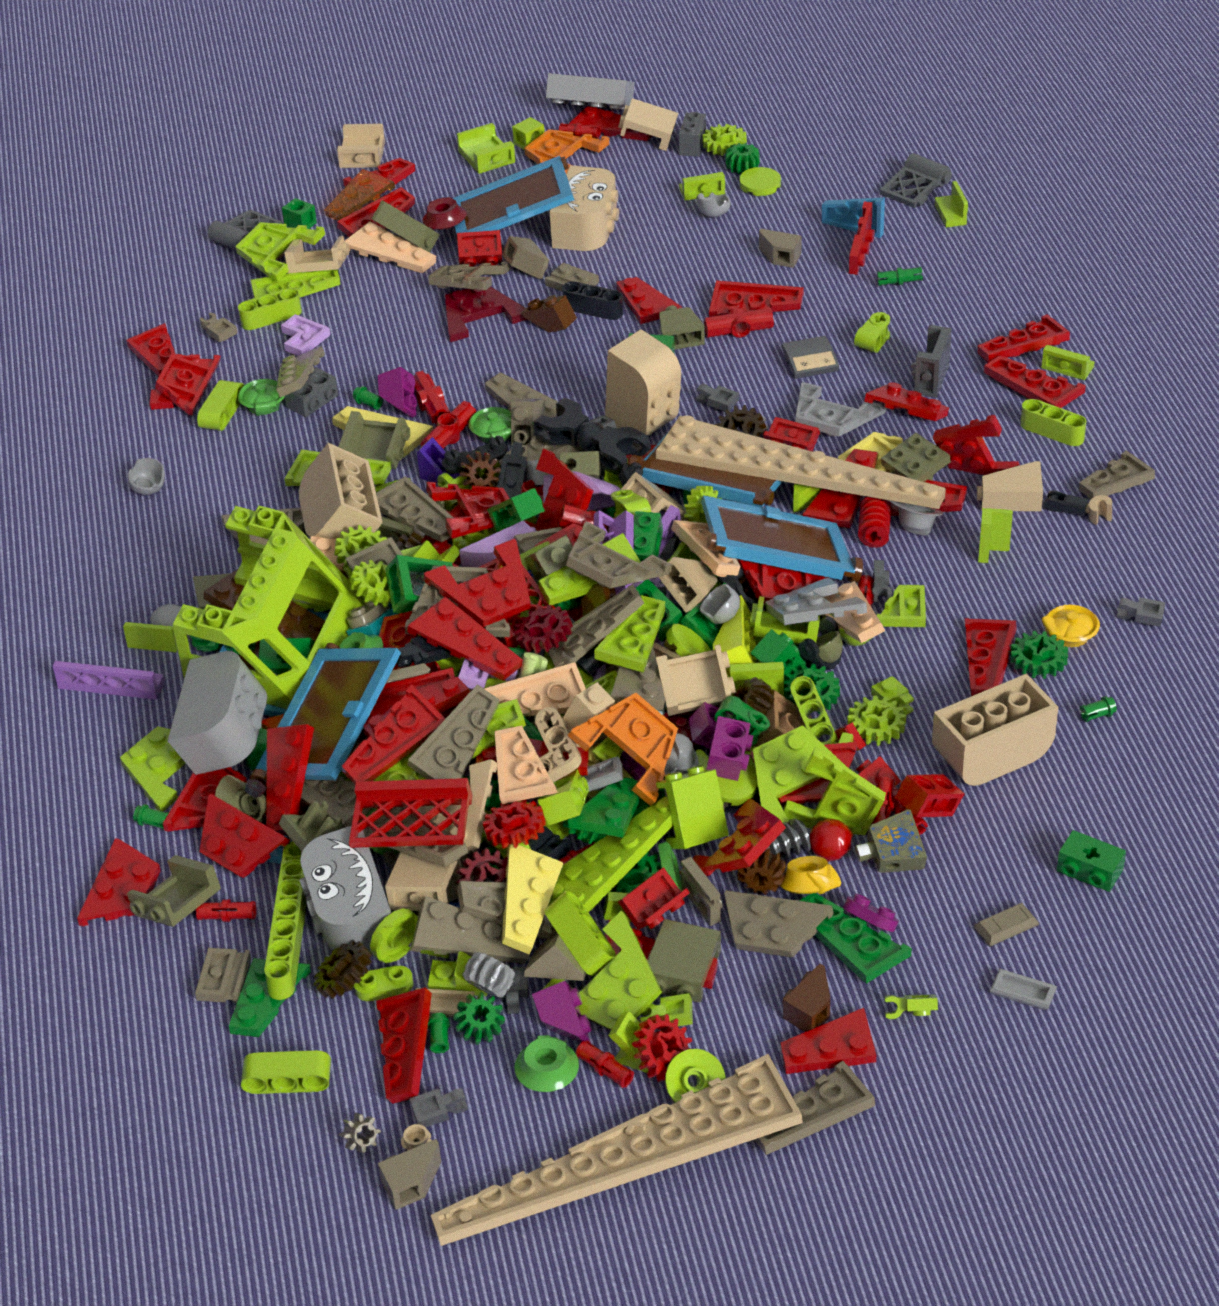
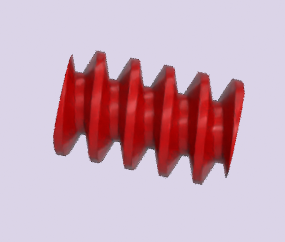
[858,496,891,548]

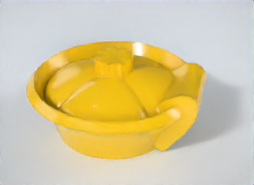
[1041,605,1100,647]
[780,856,841,894]

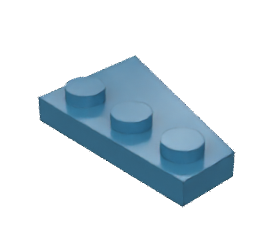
[822,197,885,238]

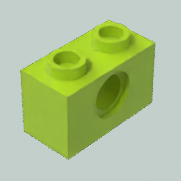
[538,769,589,825]

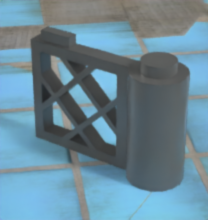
[880,153,952,208]
[208,209,282,250]

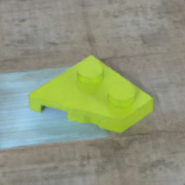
[877,585,926,627]

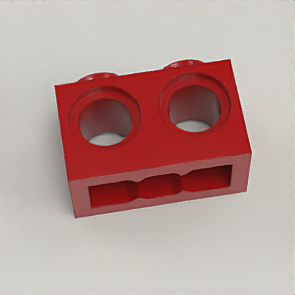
[895,774,965,818]

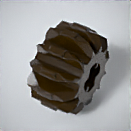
[734,677,775,722]

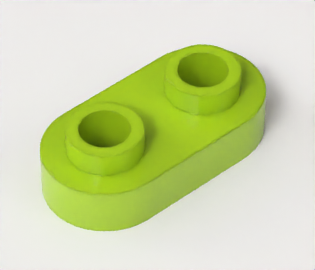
[354,966,413,1001]

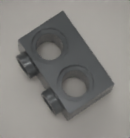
[679,112,706,157]
[285,367,338,418]

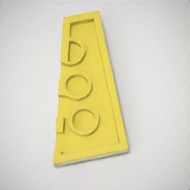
[332,406,433,458]
[502,844,563,954]

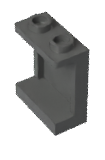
[914,325,952,398]

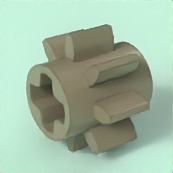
[339,1113,381,1153]

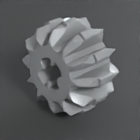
[463,952,515,997]

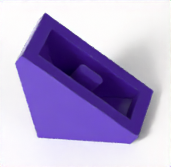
[417,437,459,484]

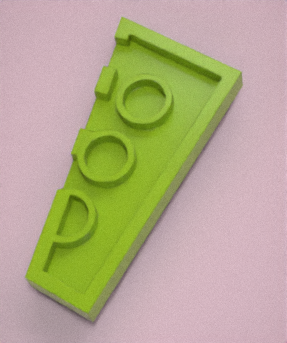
[251,269,341,298]
[284,449,391,486]
[595,595,665,673]

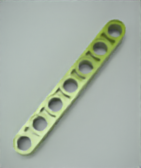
[264,841,308,1000]

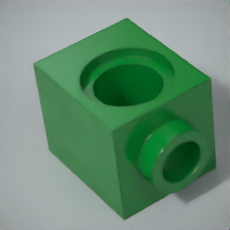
[282,198,317,229]

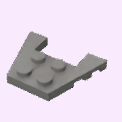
[795,382,886,437]
[765,578,867,625]

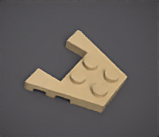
[417,759,497,851]

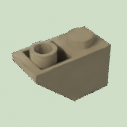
[759,228,802,268]
[502,236,549,279]
[511,398,544,445]
[378,1139,441,1210]

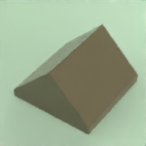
[524,931,586,981]

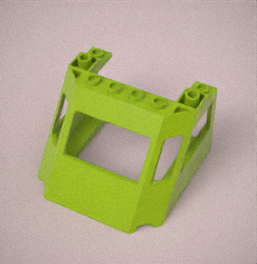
[172,506,366,709]

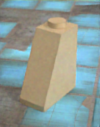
[977,461,1043,511]
[659,557,718,613]
[552,682,615,749]

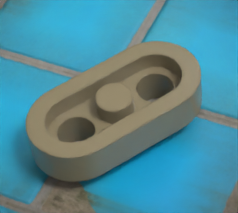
[347,600,390,629]

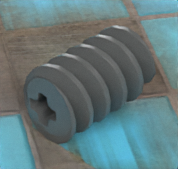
[769,819,811,858]

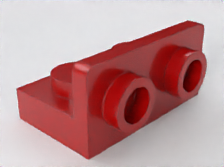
[457,230,502,267]

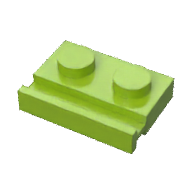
[729,662,784,696]

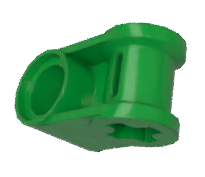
[715,696,770,747]

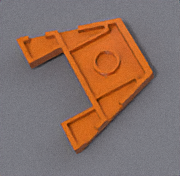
[524,129,609,174]
[567,693,678,806]

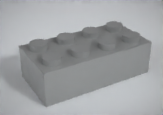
[546,73,635,109]

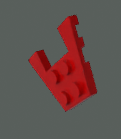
[933,415,1020,475]
[524,448,594,531]
[426,482,510,538]
[423,538,531,627]
[679,799,786,876]

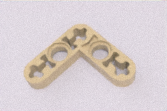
[535,707,582,783]

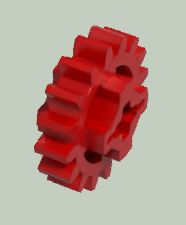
[483,800,546,849]
[632,1014,692,1082]

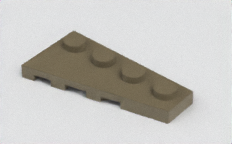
[410,896,530,964]

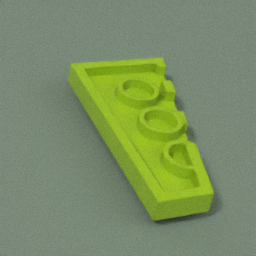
[539,533,640,605]

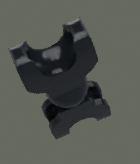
[532,398,651,475]

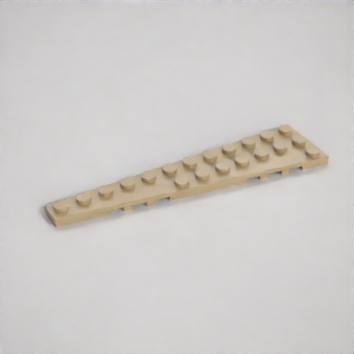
[656,416,946,509]
[431,1054,803,1246]

